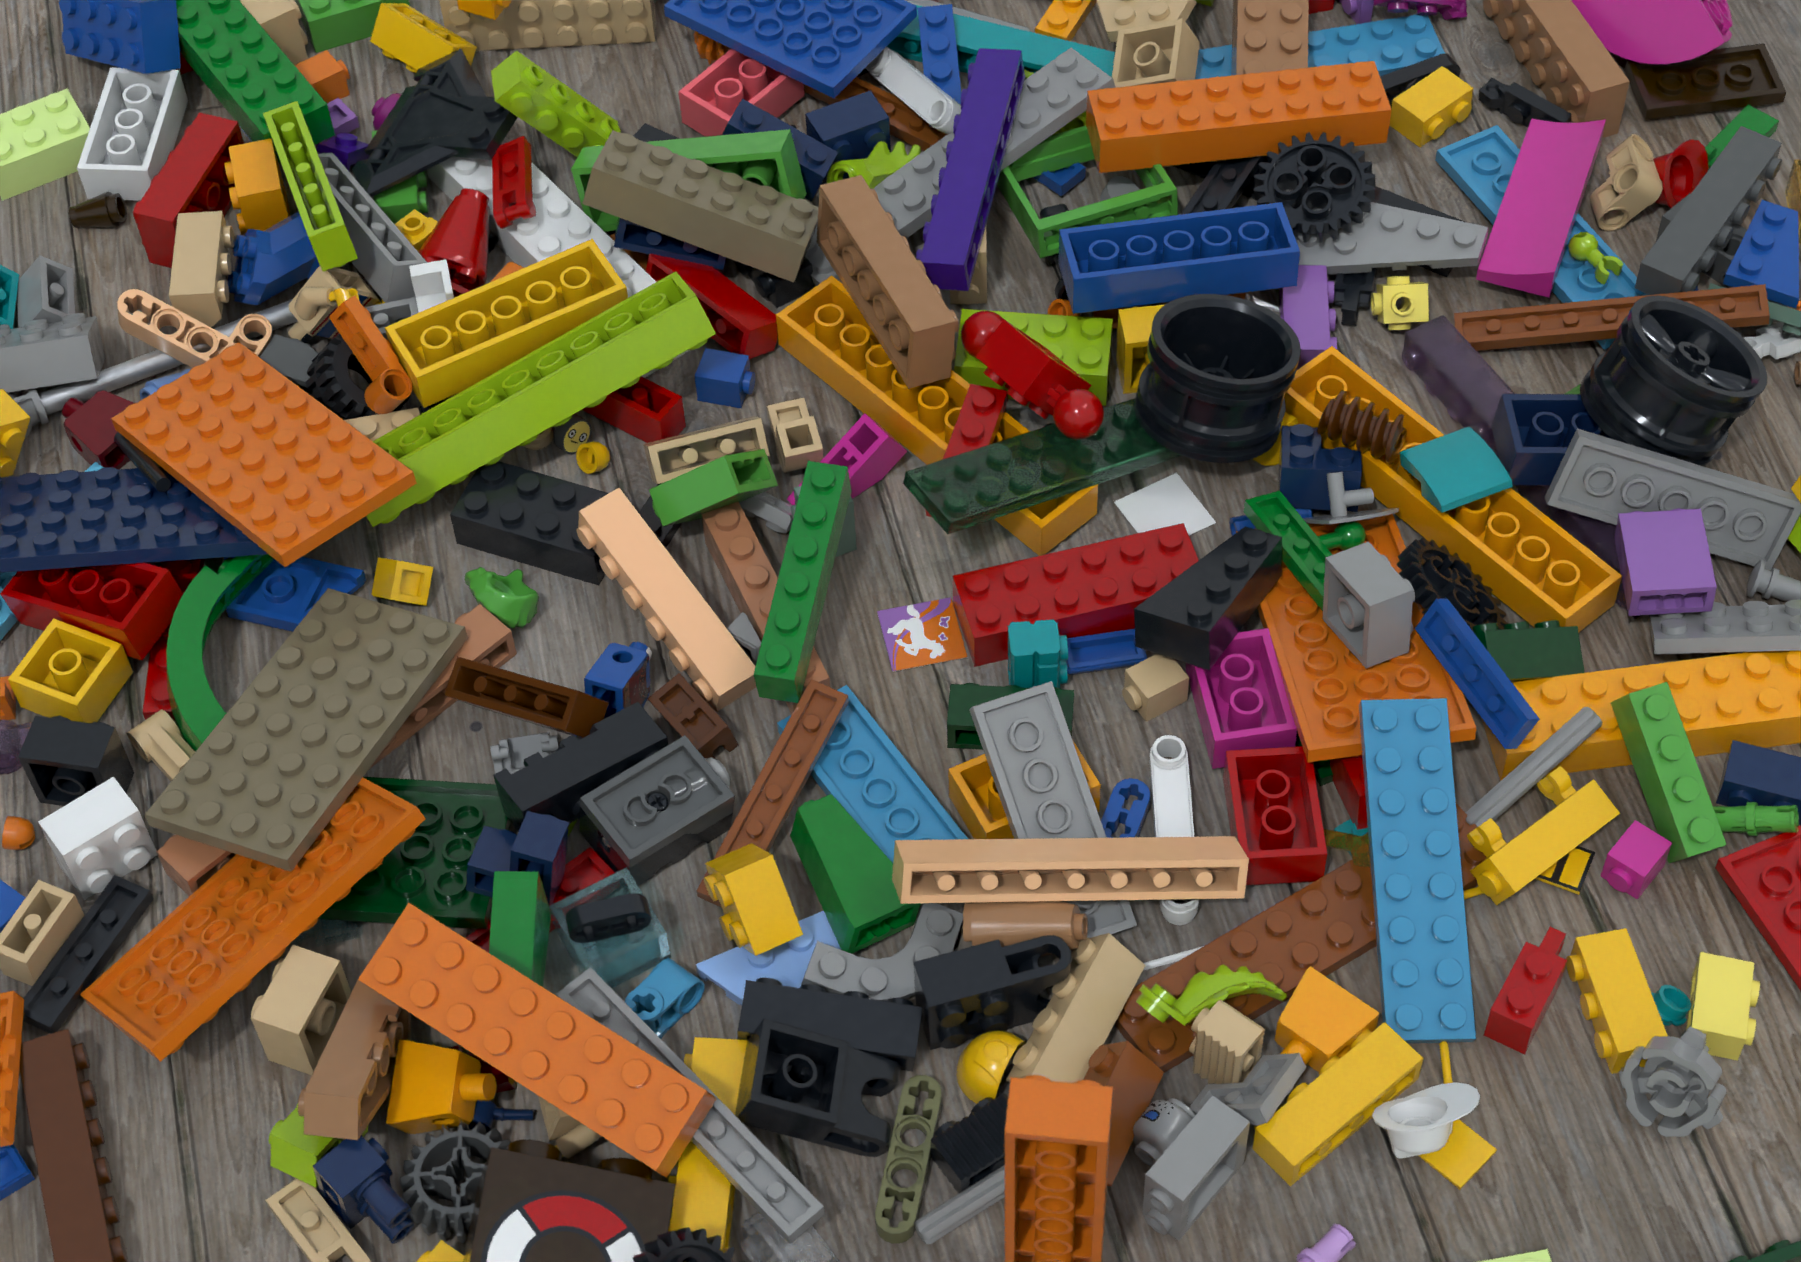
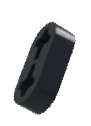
[565,893,652,943]

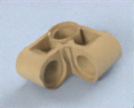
[1590,134,1663,231]

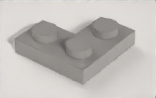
[1189,1053,1306,1126]

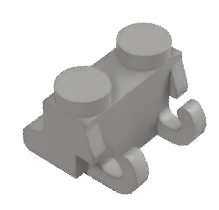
[490,732,560,774]

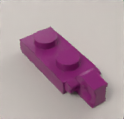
[1374,0,1467,20]

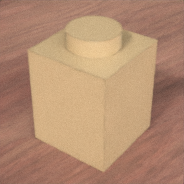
[1122,654,1189,722]

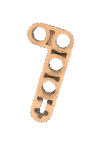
[117,289,272,368]

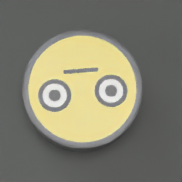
[553,414,591,454]

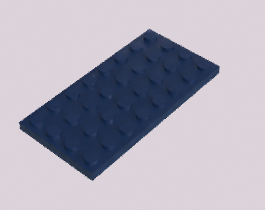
[0,467,268,573]

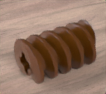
[1317,390,1407,464]

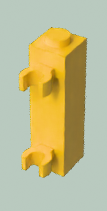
[1467,766,1620,906]

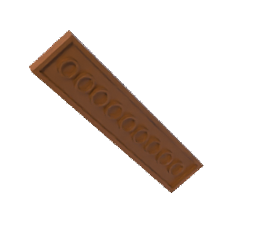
[1114,803,1487,1073]

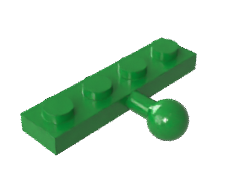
[1243,491,1366,611]

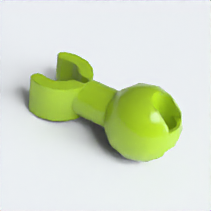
[1568,232,1623,284]

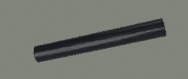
[114,432,171,492]

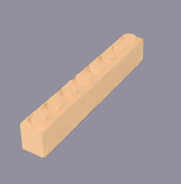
[892,836,1249,904]

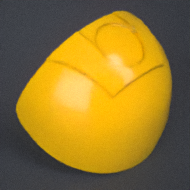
[956,1031,1026,1104]

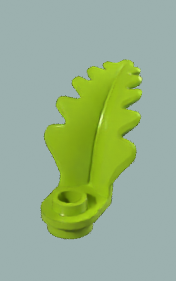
[827,141,927,189]
[1136,965,1287,1026]

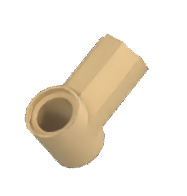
[127,709,195,781]

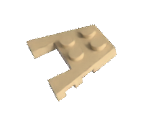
[1097,0,1196,43]

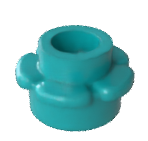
[1652,985,1691,1026]

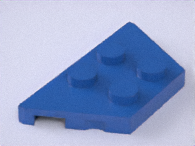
[224,556,366,632]

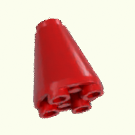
[418,188,490,291]

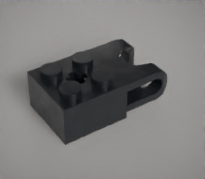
[913,935,1072,1050]
[735,1019,900,1157]

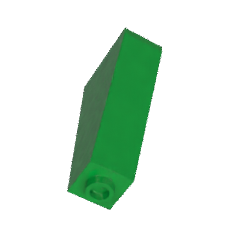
[790,794,921,954]
[489,871,551,987]

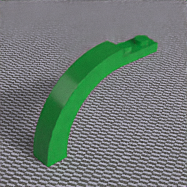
[166,554,274,752]

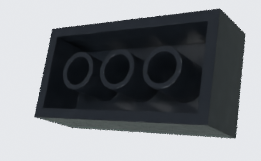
[450,461,609,586]

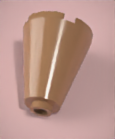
[963,901,1088,957]

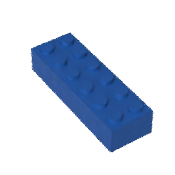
[1059,202,1300,314]

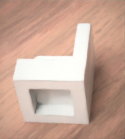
[409,259,454,313]

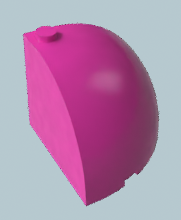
[1572,0,1733,64]

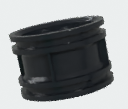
[1134,294,1301,463]
[1580,296,1767,467]

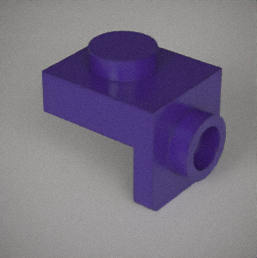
[317,133,369,172]

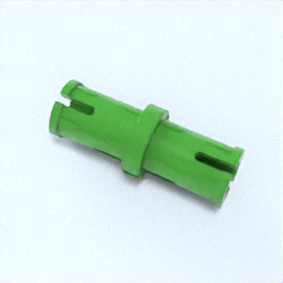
[1713,802,1799,836]

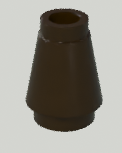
[69,191,127,228]

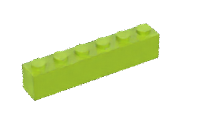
[263,101,358,272]

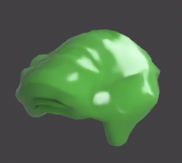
[465,567,539,628]

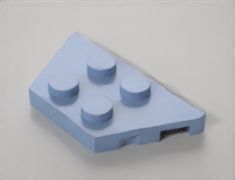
[696,911,841,1005]

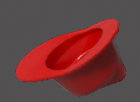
[1653,139,1709,209]

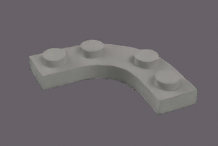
[801,903,963,1002]

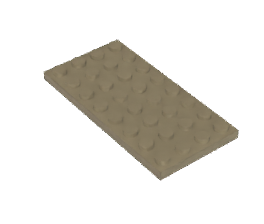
[145,588,468,872]

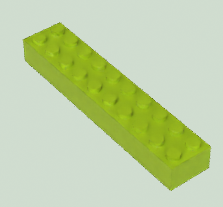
[366,271,716,527]

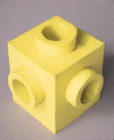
[1371,276,1429,330]

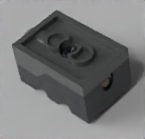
[579,735,735,892]

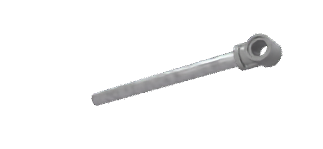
[7,299,298,438]

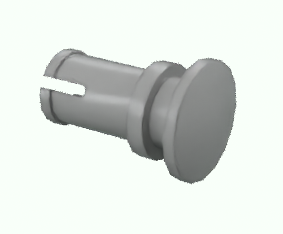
[1746,559,1801,602]

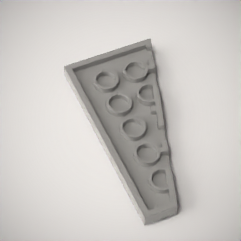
[1283,189,1488,274]

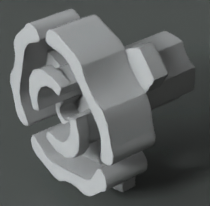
[1619,1026,1727,1137]

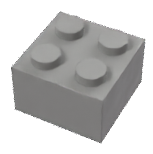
[1323,541,1415,668]

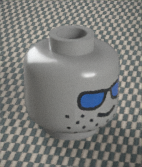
[1133,1098,1195,1166]

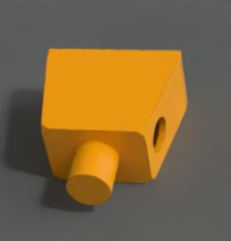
[1275,966,1380,1072]
[386,1040,497,1134]

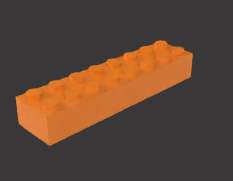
[1086,61,1392,173]
[358,903,717,1178]
[1005,1075,1113,1262]

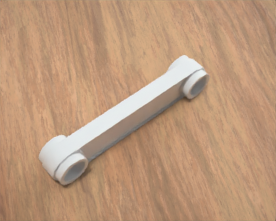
[865,47,962,134]
[1149,735,1199,925]

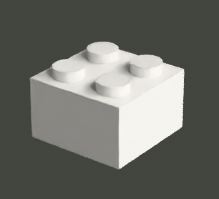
[39,777,158,900]

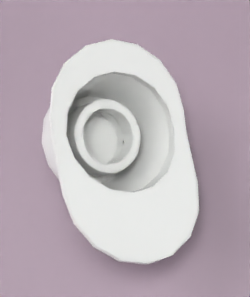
[1372,1082,1480,1159]

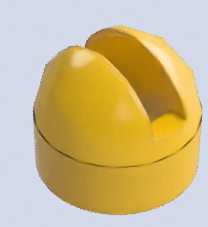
[576,441,610,474]

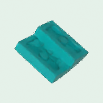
[1400,426,1513,513]

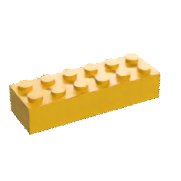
[385,239,628,408]

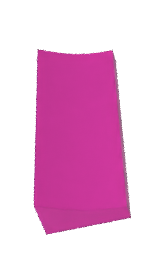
[1476,118,1606,297]

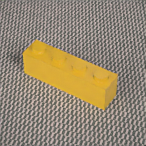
[1252,1022,1423,1187]

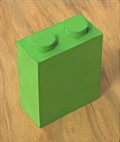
[649,449,778,527]

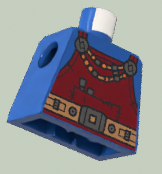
[584,642,652,719]

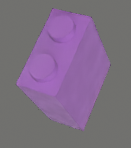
[1614,508,1717,616]

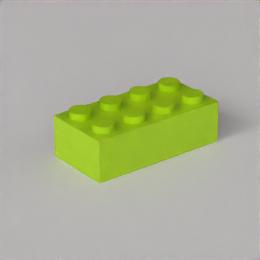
[954,309,1113,406]

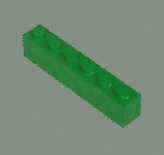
[754,461,852,703]

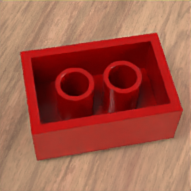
[1223,746,1327,885]

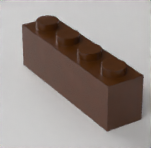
[444,656,609,738]

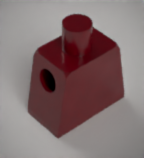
[62,391,135,469]

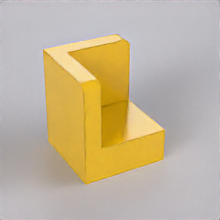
[371,557,433,606]

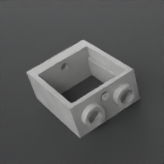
[1142,1095,1250,1241]

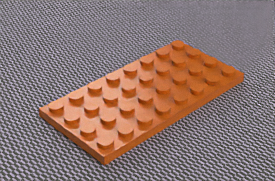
[111,342,417,567]
[1236,514,1476,762]
[80,777,426,1062]

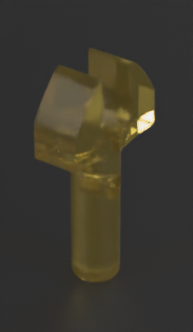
[1323,828,1371,867]

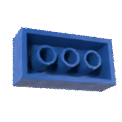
[59,0,181,74]

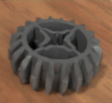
[400,1120,511,1244]

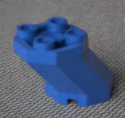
[227,212,320,306]

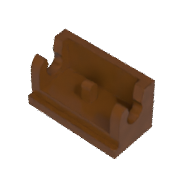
[648,673,739,758]

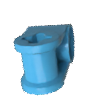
[625,958,705,1039]

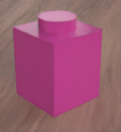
[1600,820,1672,899]

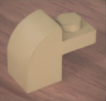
[767,398,823,473]

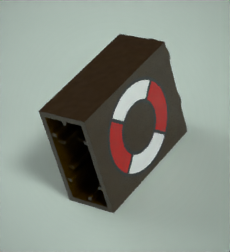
[463,1139,675,1262]

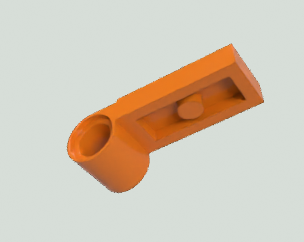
[329,296,412,414]

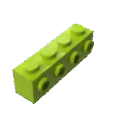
[491,50,621,157]

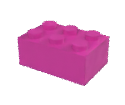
[1185,628,1297,769]

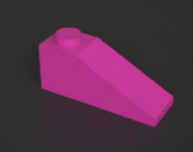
[787,413,907,505]

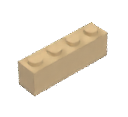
[1006,933,1146,1083]

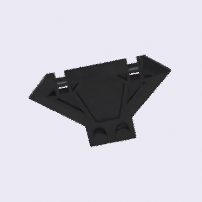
[352,48,518,197]

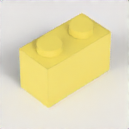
[1686,952,1760,1061]

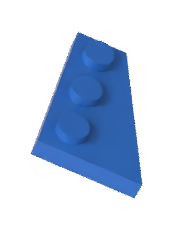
[1723,200,1799,309]

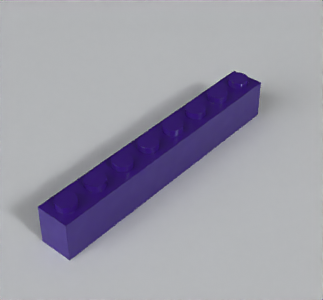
[916,48,1025,291]

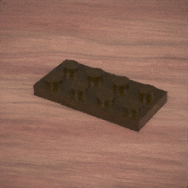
[1625,43,1786,120]

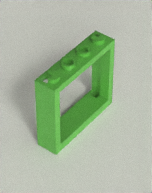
[997,125,1178,259]

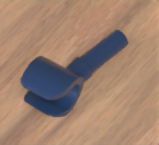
[468,1101,533,1133]

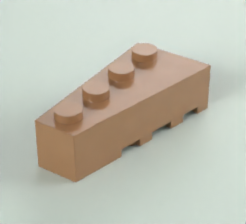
[298,976,411,1140]

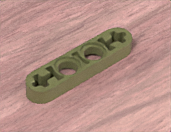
[875,1075,942,1244]

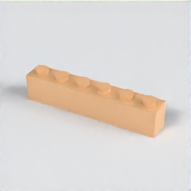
[576,488,756,712]

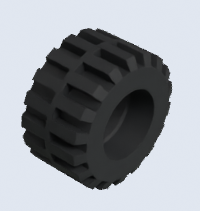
[306,333,411,420]

